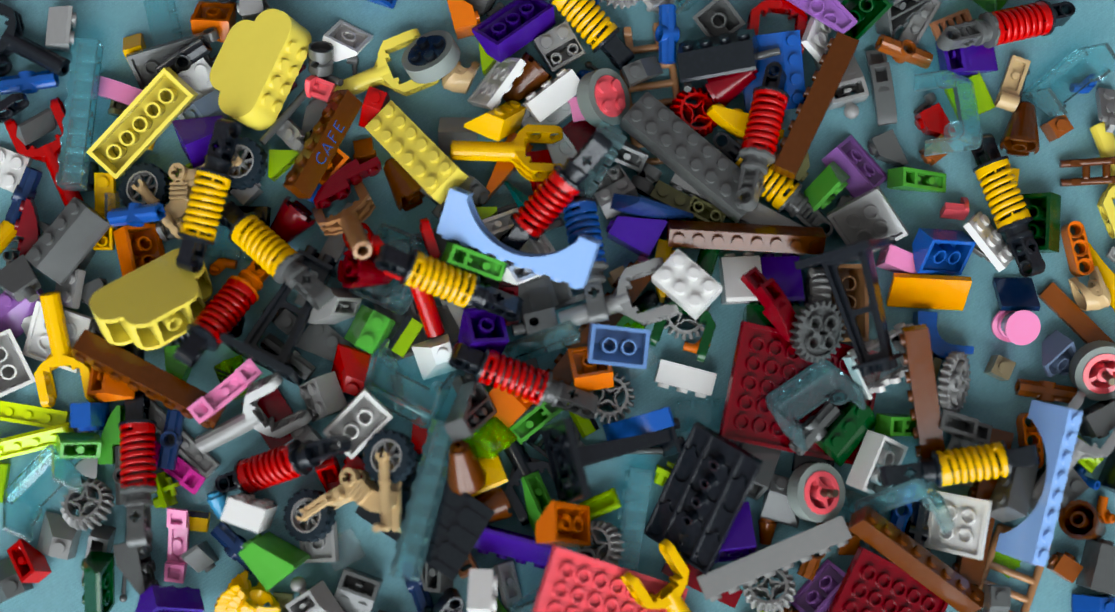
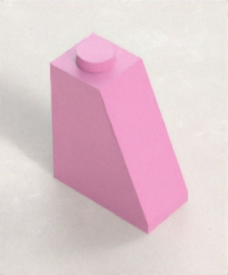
[876,245,928,275]

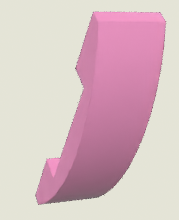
[91,75,143,106]
[187,358,263,424]
[164,507,190,584]

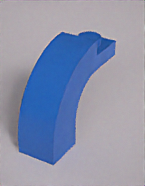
[913,311,974,360]

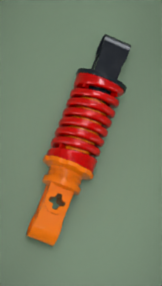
[173,260,270,368]

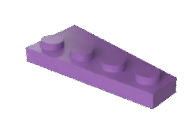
[787,0,858,34]

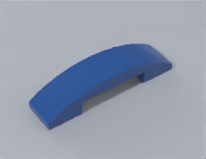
[603,406,675,441]

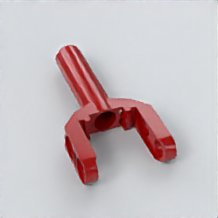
[747,0,808,55]
[4,97,84,207]
[371,217,445,338]

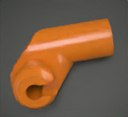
[209,257,238,276]
[683,339,711,354]
[1096,496,1115,524]

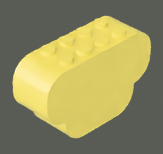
[210,9,312,131]
[89,248,213,350]

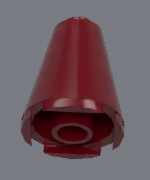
[703,68,759,106]
[270,196,316,244]
[337,249,393,288]

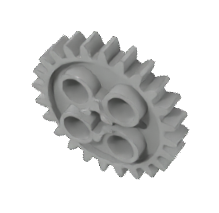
[937,351,971,413]

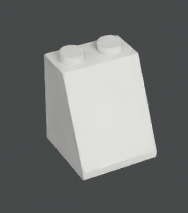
[719,252,762,305]

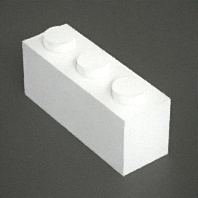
[523,68,580,122]
[654,359,717,399]

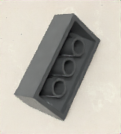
[24,196,111,285]

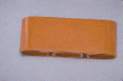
[1060,221,1094,277]
[1016,413,1044,468]

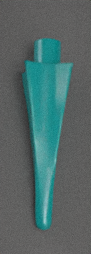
[504,181,529,208]

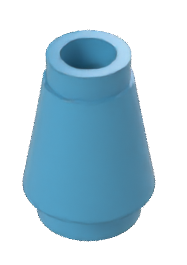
[207,490,226,520]

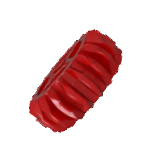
[669,87,718,137]

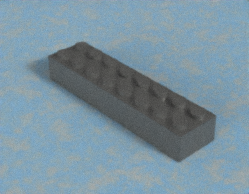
[619,91,766,223]

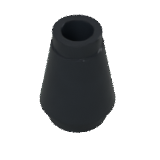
[633,289,660,312]

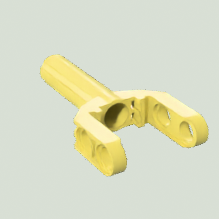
[327,28,440,104]
[1089,122,1115,239]

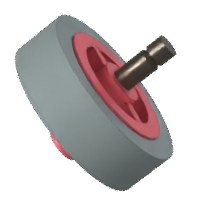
[577,68,630,128]
[1069,340,1115,401]
[787,463,845,523]

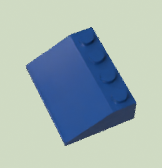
[743,30,806,113]

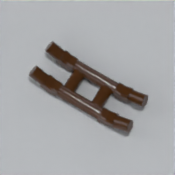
[1059,156,1115,187]

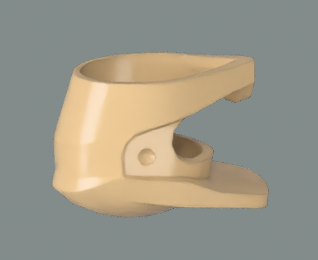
[442,61,480,94]
[1068,266,1111,311]

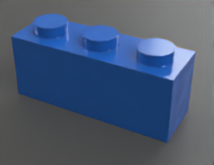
[70,403,110,431]

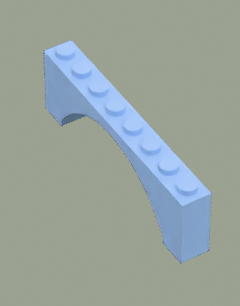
[436,186,602,289]
[995,400,1083,567]

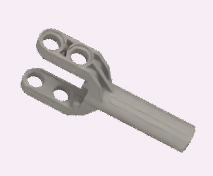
[558,257,680,330]
[195,372,312,454]
[1032,390,1115,502]

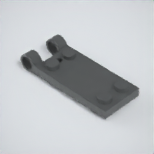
[126,27,220,90]

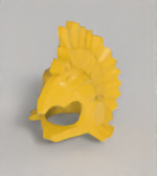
[214,570,281,612]

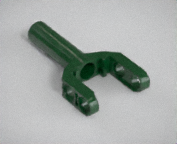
[649,249,720,363]

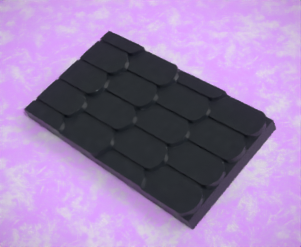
[643,421,763,575]
[355,448,495,581]

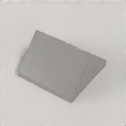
[438,117,478,155]

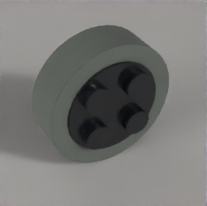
[401,30,461,84]

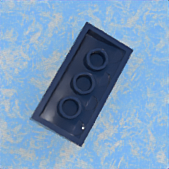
[610,193,694,225]

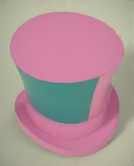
[991,310,1041,345]

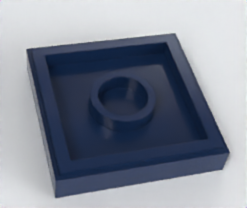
[992,278,1041,311]

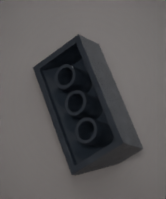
[677,29,759,83]

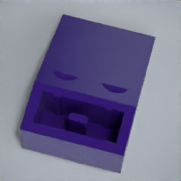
[935,41,998,79]

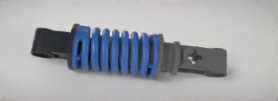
[563,179,609,324]

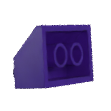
[135,585,205,612]

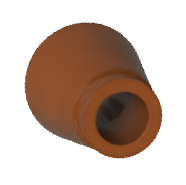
[758,517,778,545]

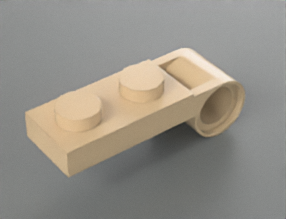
[995,55,1031,113]

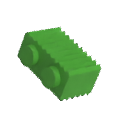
[55,432,102,459]

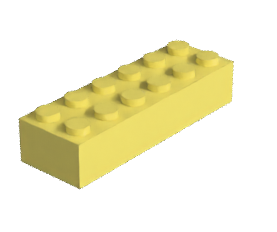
[86,67,198,179]
[365,100,468,205]

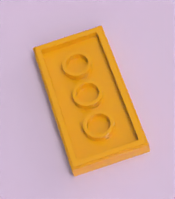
[886,273,972,311]

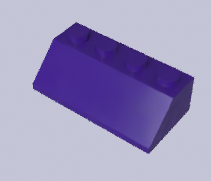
[472,0,556,63]
[474,525,555,569]

